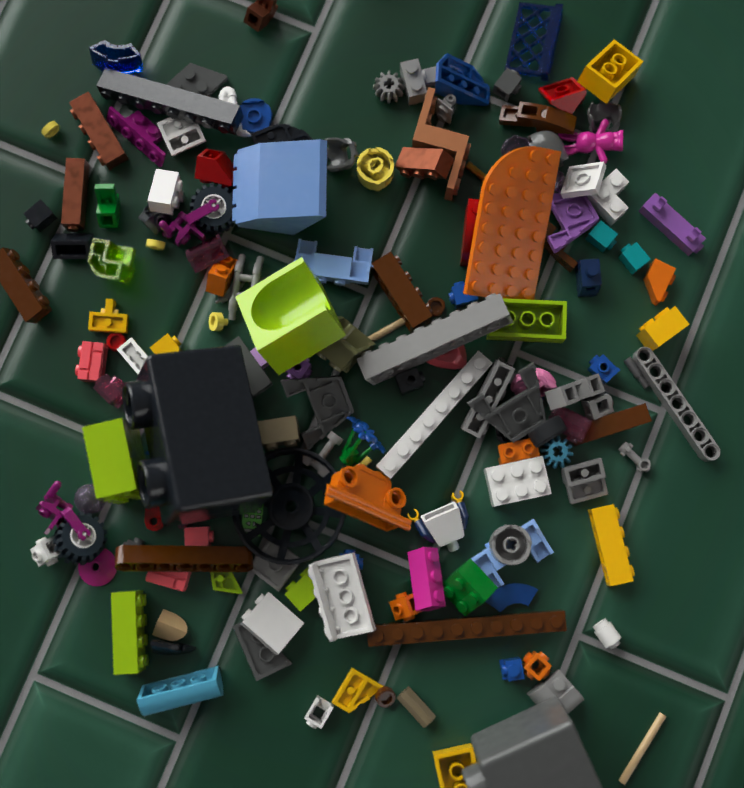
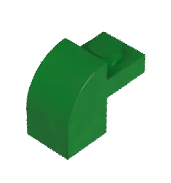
[94,184,120,228]

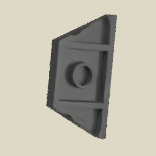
[166,63,228,97]

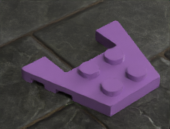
[547,191,599,253]

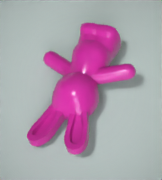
[558,119,623,164]

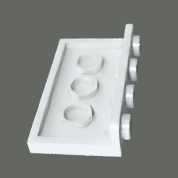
[308,552,376,642]

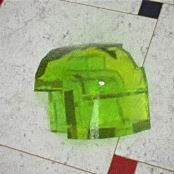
[88,238,136,284]

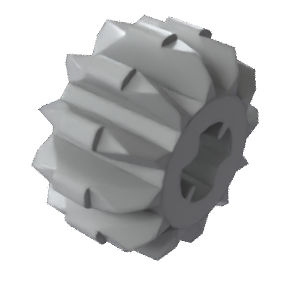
[373,71,405,104]

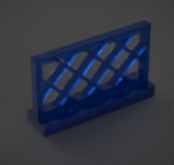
[505,2,563,81]

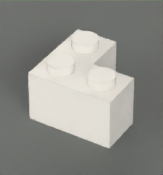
[147,169,185,215]
[587,169,629,226]

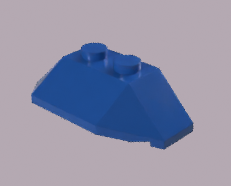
[435,53,490,106]

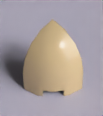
[152,609,188,641]

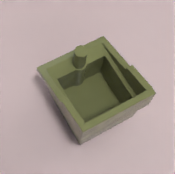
[316,315,376,373]

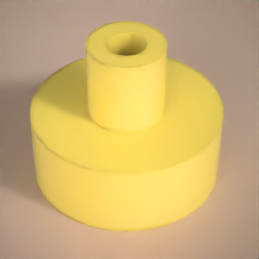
[209,312,228,331]

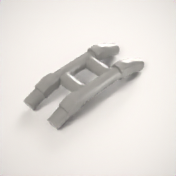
[228,254,264,320]

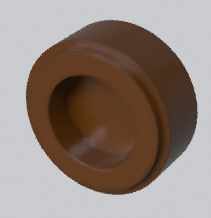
[427,297,445,317]
[375,686,396,708]

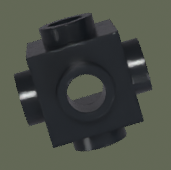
[138,205,172,235]

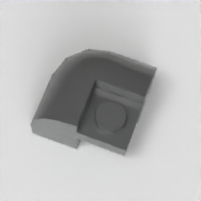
[527,131,569,168]

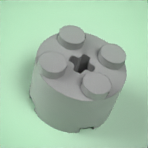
[489,524,532,565]

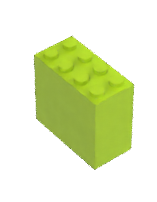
[82,418,145,505]

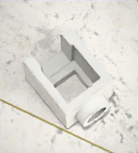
[304,695,334,729]

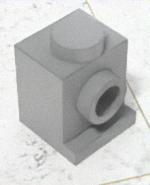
[580,392,614,420]

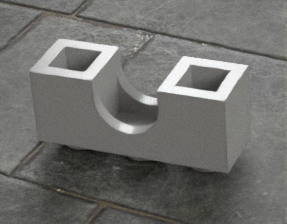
[544,373,605,410]

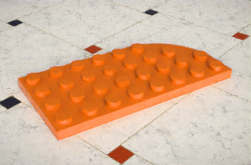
[463,146,561,300]

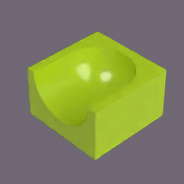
[236,257,346,375]

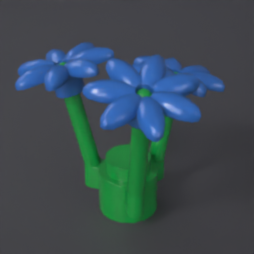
[339,416,386,466]

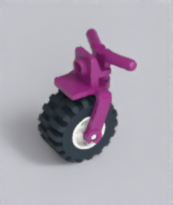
[159,183,236,247]
[36,481,107,566]

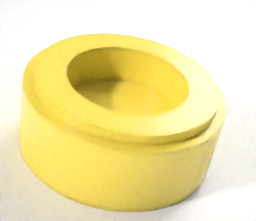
[41,120,60,138]
[146,239,165,250]

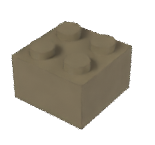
[258,415,301,451]

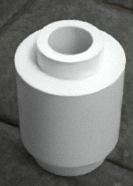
[593,618,621,649]

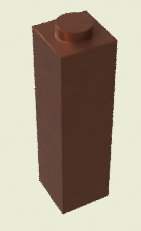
[61,158,89,232]

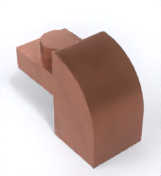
[244,0,278,32]

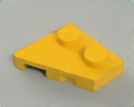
[331,667,384,713]

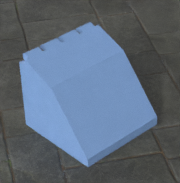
[232,139,327,235]

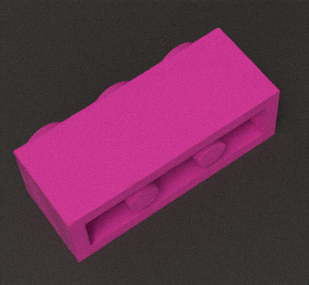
[407,547,446,611]

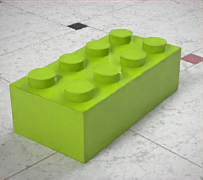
[486,298,567,343]
[111,590,149,675]

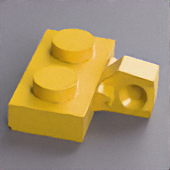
[88,299,129,334]

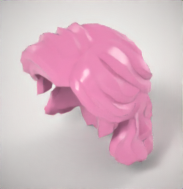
[510,368,557,397]

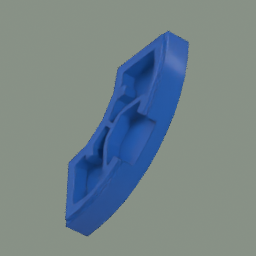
[485,583,538,612]

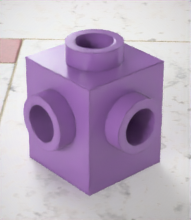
[285,358,312,379]

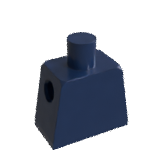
[575,259,602,298]

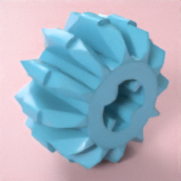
[540,436,573,469]

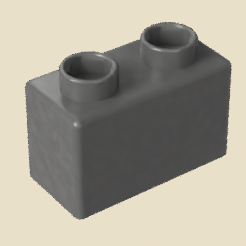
[462,696,602,788]

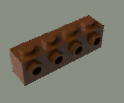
[0,247,52,323]

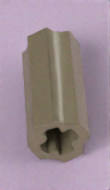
[397,686,436,728]

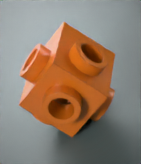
[389,591,422,622]
[522,651,552,681]

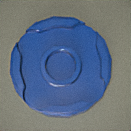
[240,98,273,134]

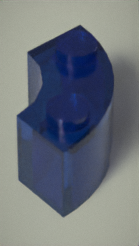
[89,40,143,75]

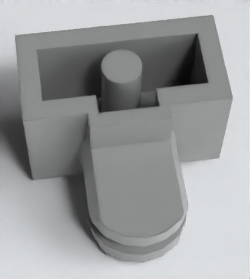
[400,58,436,105]

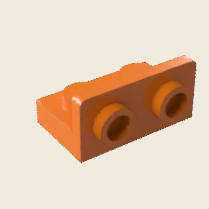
[498,438,540,465]

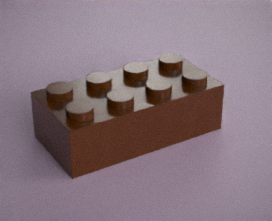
[371,252,433,334]

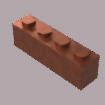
[69,91,128,170]

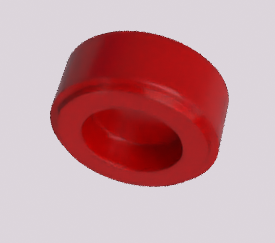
[106,333,127,352]

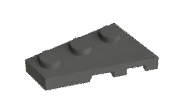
[232,622,292,681]

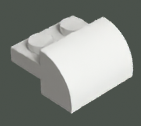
[157,117,206,157]

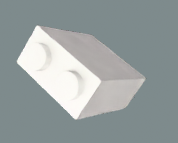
[241,592,304,655]

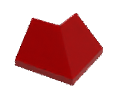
[538,77,587,114]

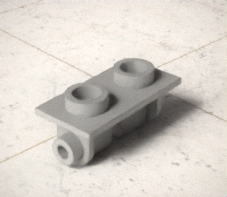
[436,94,456,125]

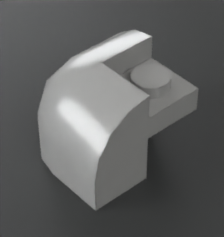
[526,669,584,714]

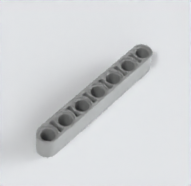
[632,347,720,462]

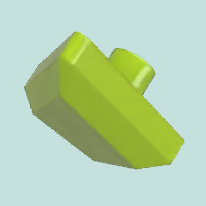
[210,572,243,594]

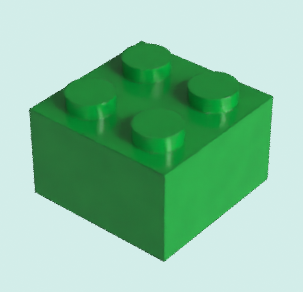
[443,558,498,616]

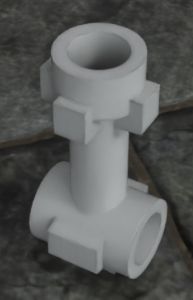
[618,441,651,472]

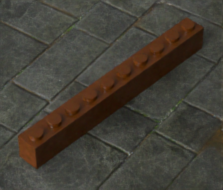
[367,609,567,647]

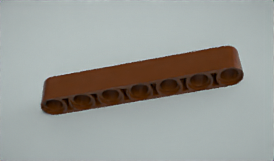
[115,545,253,572]

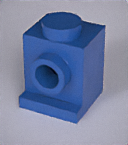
[587,354,620,385]
[499,657,525,682]

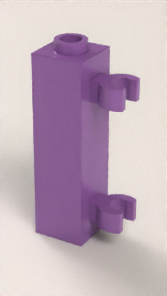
[639,193,706,256]

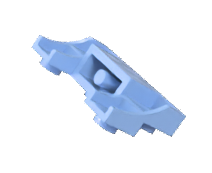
[294,239,373,286]

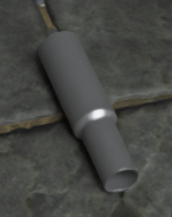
[623,356,649,389]

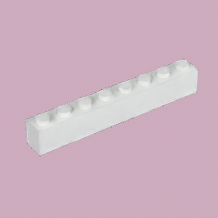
[376,351,493,480]

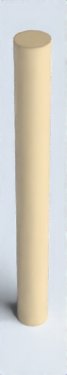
[368,318,405,342]
[618,712,667,785]

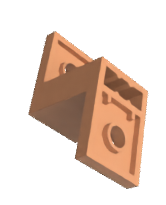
[412,87,471,200]

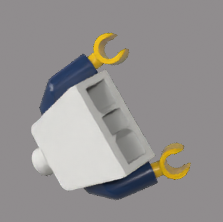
[407,490,469,552]

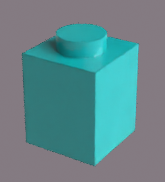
[586,220,618,253]
[618,242,651,275]

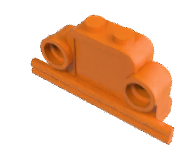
[324,464,412,532]

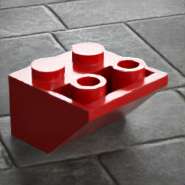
[194,148,237,187]

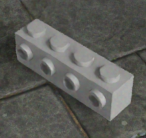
[460,359,515,438]

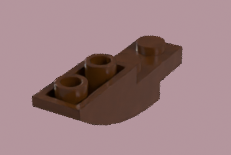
[499,102,577,135]

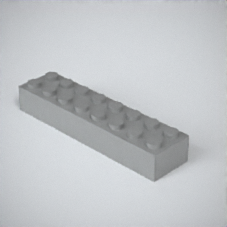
[357,293,513,385]

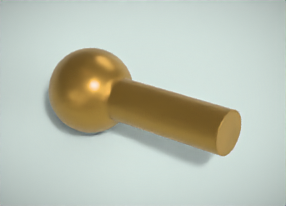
[465,161,487,184]

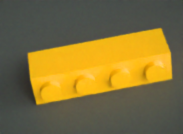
[588,504,635,587]

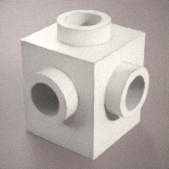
[30,536,60,567]

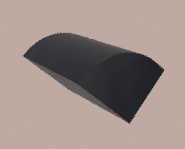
[51,233,94,259]

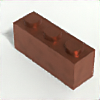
[395,147,454,180]

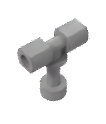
[303,431,344,477]

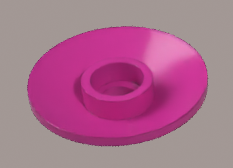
[78,548,117,586]

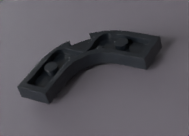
[251,124,313,145]

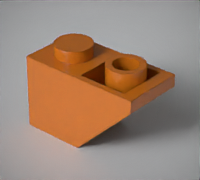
[205,254,237,297]
[643,258,676,306]

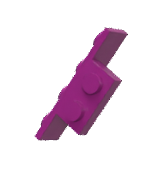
[106,106,166,167]

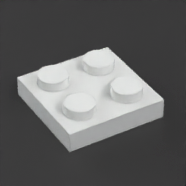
[560,161,606,199]

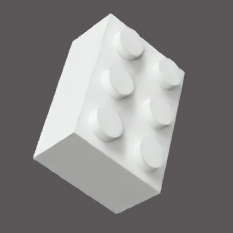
[484,456,552,507]

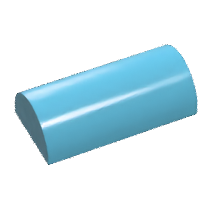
[137,666,223,716]

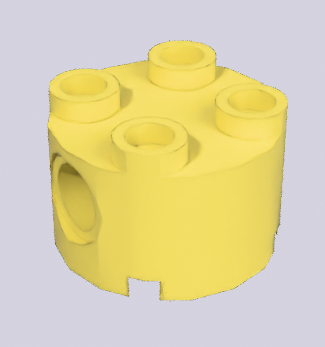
[357,147,394,191]

